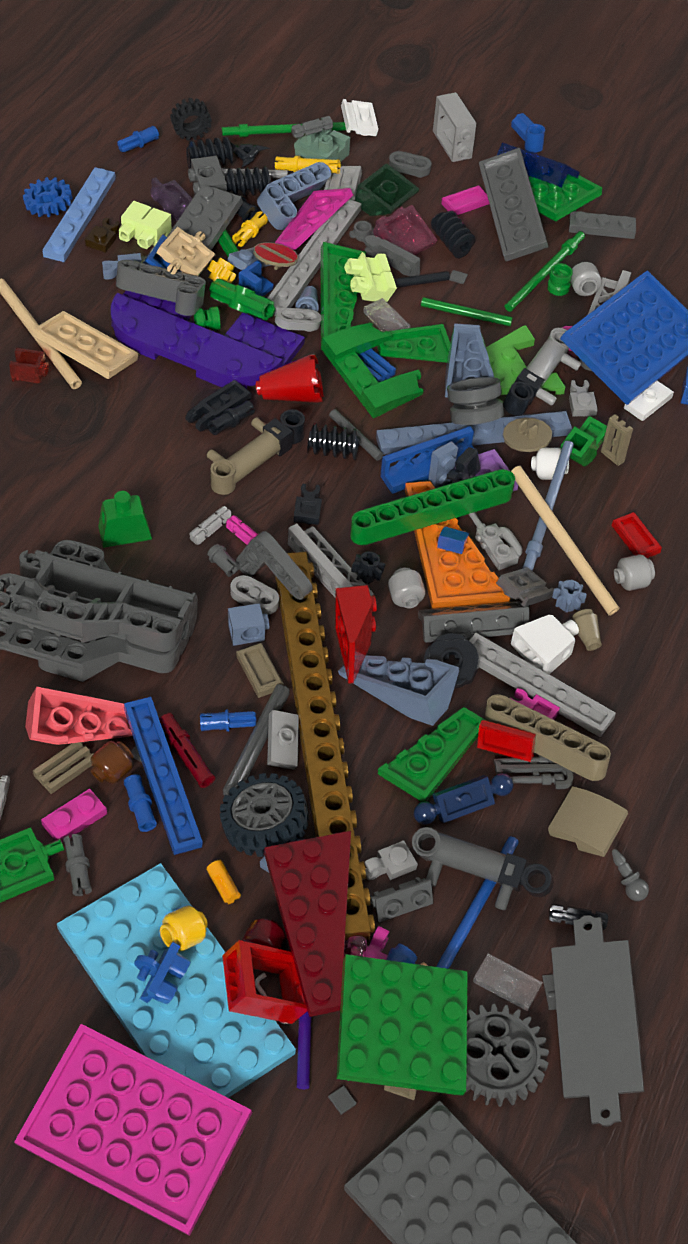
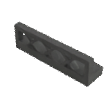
[418,601,529,642]

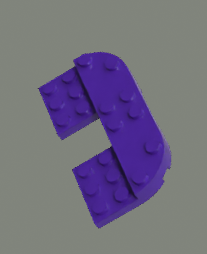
[111,291,305,389]

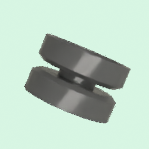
[447,377,504,425]

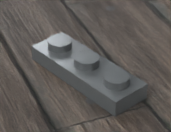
[569,211,636,239]

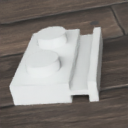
[341,99,378,136]

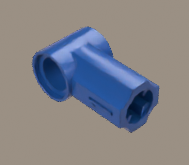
[511,113,545,153]

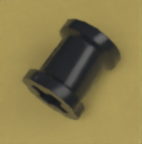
[236,195,259,222]

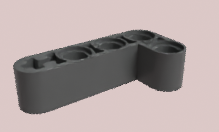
[116,260,206,316]

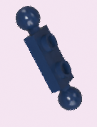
[414,773,513,825]

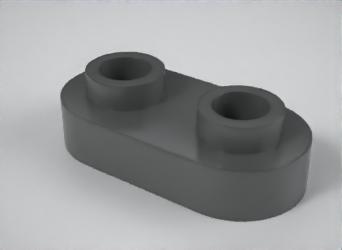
[389,151,432,178]

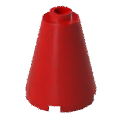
[256,354,324,403]

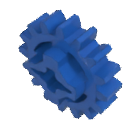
[23,177,73,217]

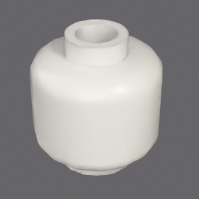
[531,447,569,480]

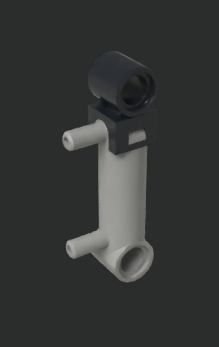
[503,328,581,416]

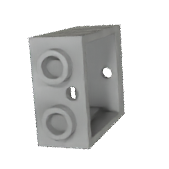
[433,92,476,162]

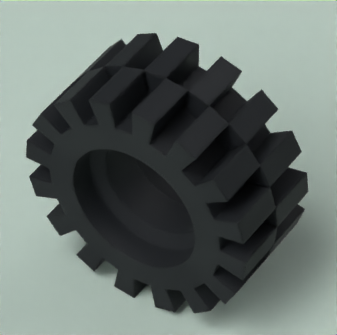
[170,98,212,140]

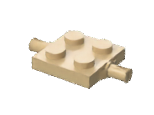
[156,227,215,276]

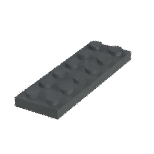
[479,148,548,261]

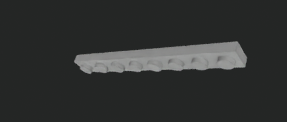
[268,199,361,316]

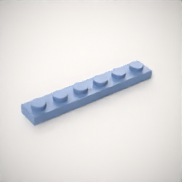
[43,167,116,262]

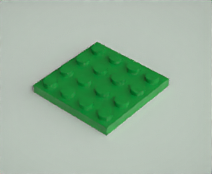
[336,954,467,1096]

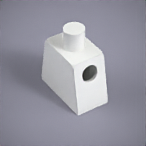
[511,615,579,674]

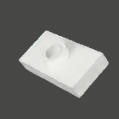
[624,381,674,421]

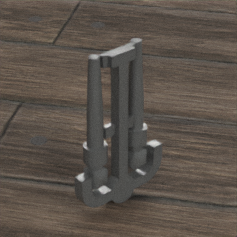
[494,755,574,789]

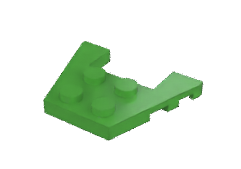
[486,325,565,395]

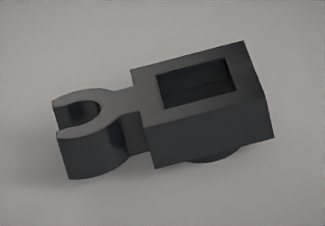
[446,447,481,484]
[294,483,322,525]

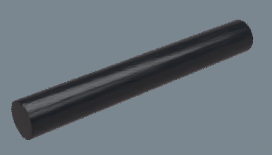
[394,271,450,288]

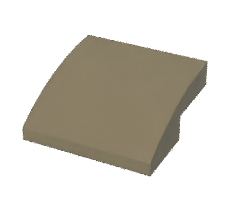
[548,786,628,857]

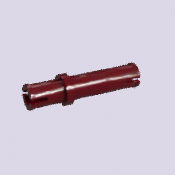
[159,713,215,788]

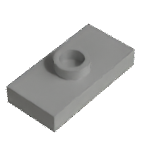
[267,710,299,770]

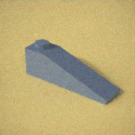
[445,324,495,397]
[338,655,459,726]

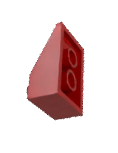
[335,585,377,683]

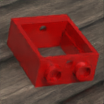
[222,940,307,1024]

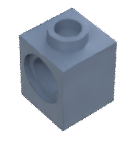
[228,603,269,646]

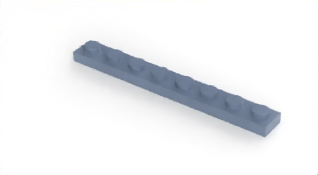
[376,411,572,455]

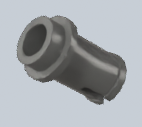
[207,544,240,577]

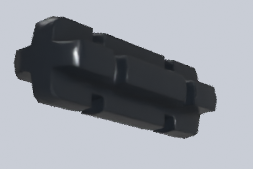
[549,904,608,930]

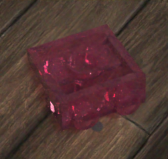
[373,205,437,255]

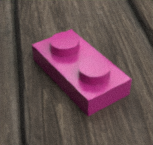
[41,788,107,843]

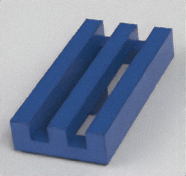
[358,349,396,383]

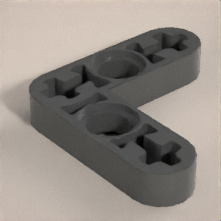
[236,531,313,600]

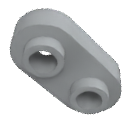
[275,308,322,332]
[230,575,279,615]

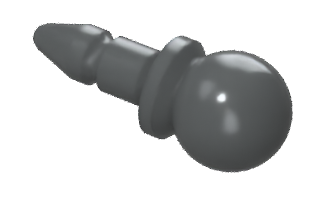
[612,849,649,901]

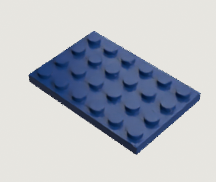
[560,270,688,405]

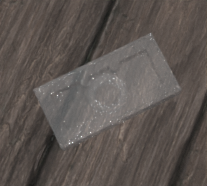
[364,298,410,332]
[473,953,543,1011]

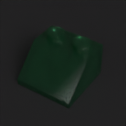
[354,163,419,216]

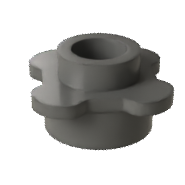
[349,221,375,242]

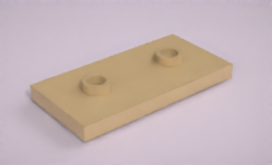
[32,311,139,379]

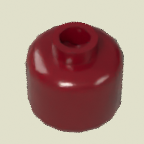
[242,918,285,949]

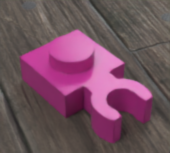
[510,688,560,720]

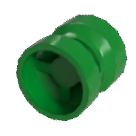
[547,263,573,296]
[194,306,220,330]

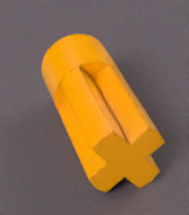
[206,860,241,904]

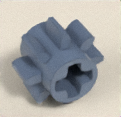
[552,579,587,612]

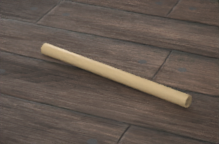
[0,278,82,389]
[511,466,619,615]

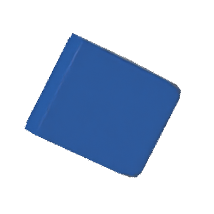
[437,526,469,554]

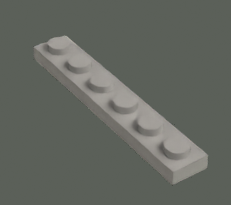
[469,633,616,737]

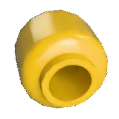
[160,906,208,951]

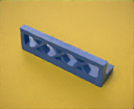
[380,426,475,494]

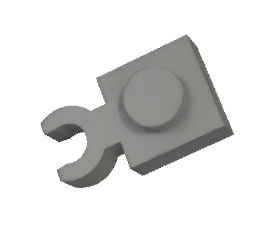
[569,380,598,417]

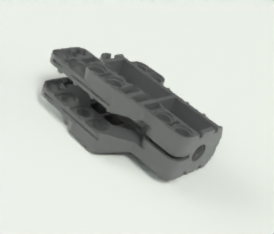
[0,540,198,682]

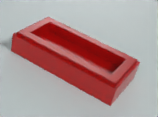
[611,512,662,558]
[477,720,536,762]

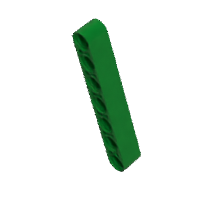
[350,469,515,545]

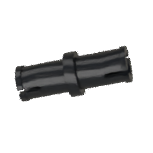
[207,400,255,435]

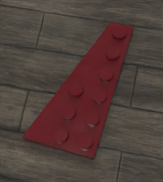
[264,831,351,1017]

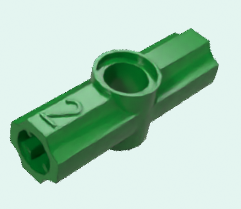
[209,278,275,320]

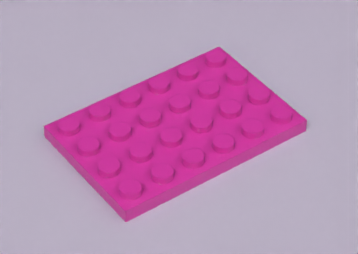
[14,1024,252,1236]

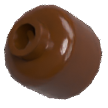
[90,741,134,784]

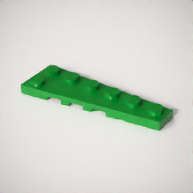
[321,242,366,345]

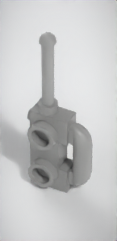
[469,512,522,571]

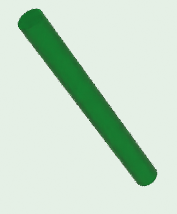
[421,297,513,327]

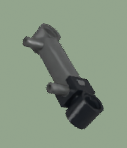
[412,827,554,911]

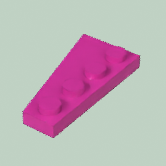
[275,188,353,250]

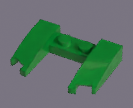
[321,323,424,419]

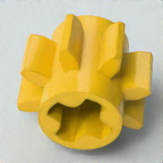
[207,258,236,284]

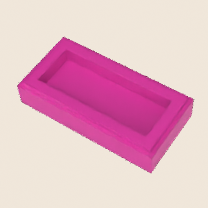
[441,185,489,215]

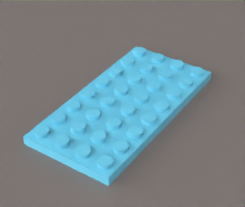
[57,863,296,1098]

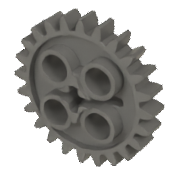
[466,1004,549,1107]

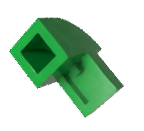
[560,416,607,466]

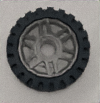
[220,773,309,857]

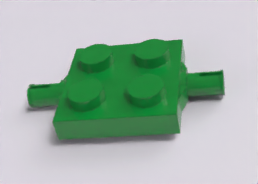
[0,827,64,903]

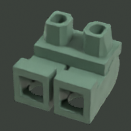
[294,129,350,162]

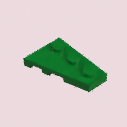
[377,324,451,363]

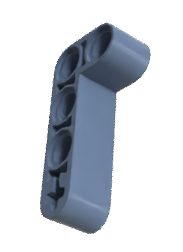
[257,162,331,230]

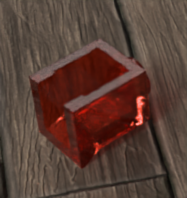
[9,348,49,383]

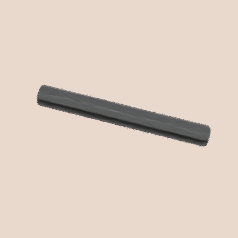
[223,684,290,796]

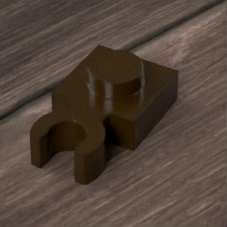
[85,217,120,253]

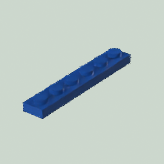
[124,697,203,855]

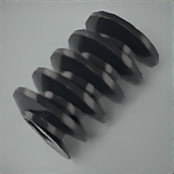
[186,137,233,169]
[225,167,271,196]
[431,211,476,259]
[307,423,360,460]

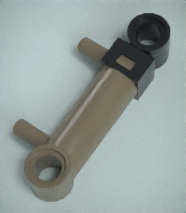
[207,409,305,495]

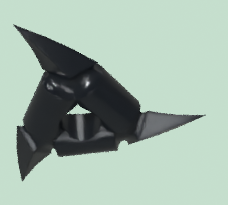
[230,142,270,168]

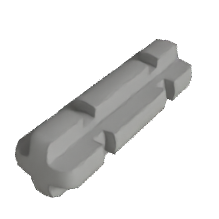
[189,506,232,545]

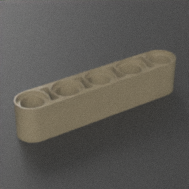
[484,695,611,781]

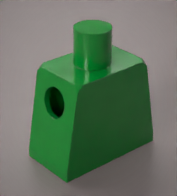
[98,491,152,548]

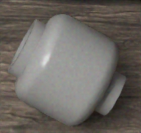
[570,262,601,296]
[614,554,655,591]
[388,568,425,608]

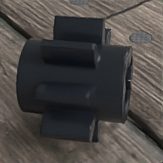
[351,551,385,584]

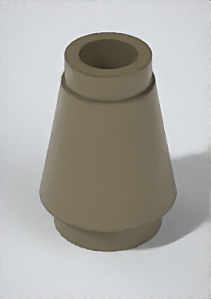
[572,609,602,651]

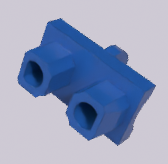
[134,942,191,1004]

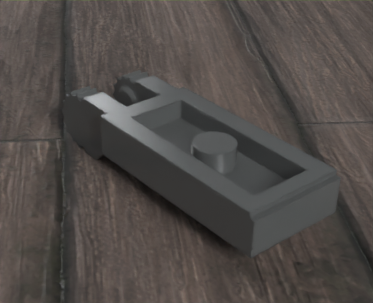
[364,235,420,277]

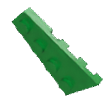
[378,707,487,802]

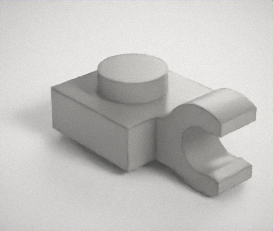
[364,841,418,881]

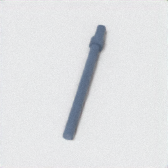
[522,441,574,571]

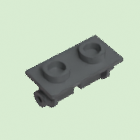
[370,877,433,923]

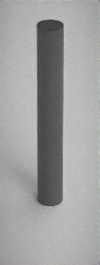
[329,409,383,461]

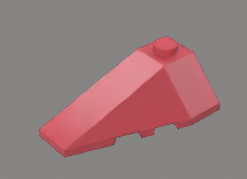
[25,687,133,745]

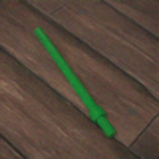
[222,122,346,137]
[505,231,585,312]

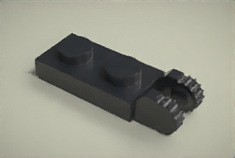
[185,380,251,432]

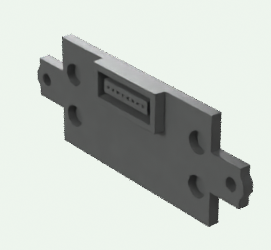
[551,915,645,1127]

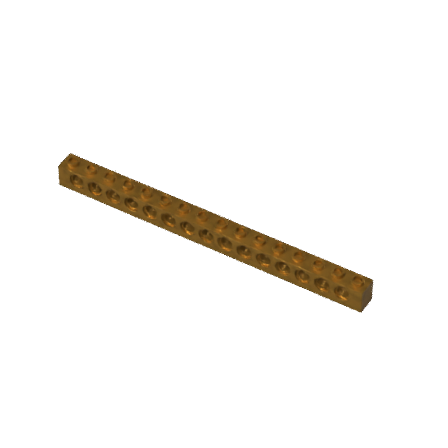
[275,552,375,947]

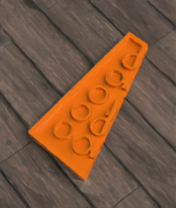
[405,481,510,609]

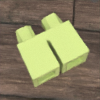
[119,201,172,249]
[344,252,397,303]

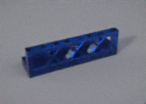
[497,143,580,188]

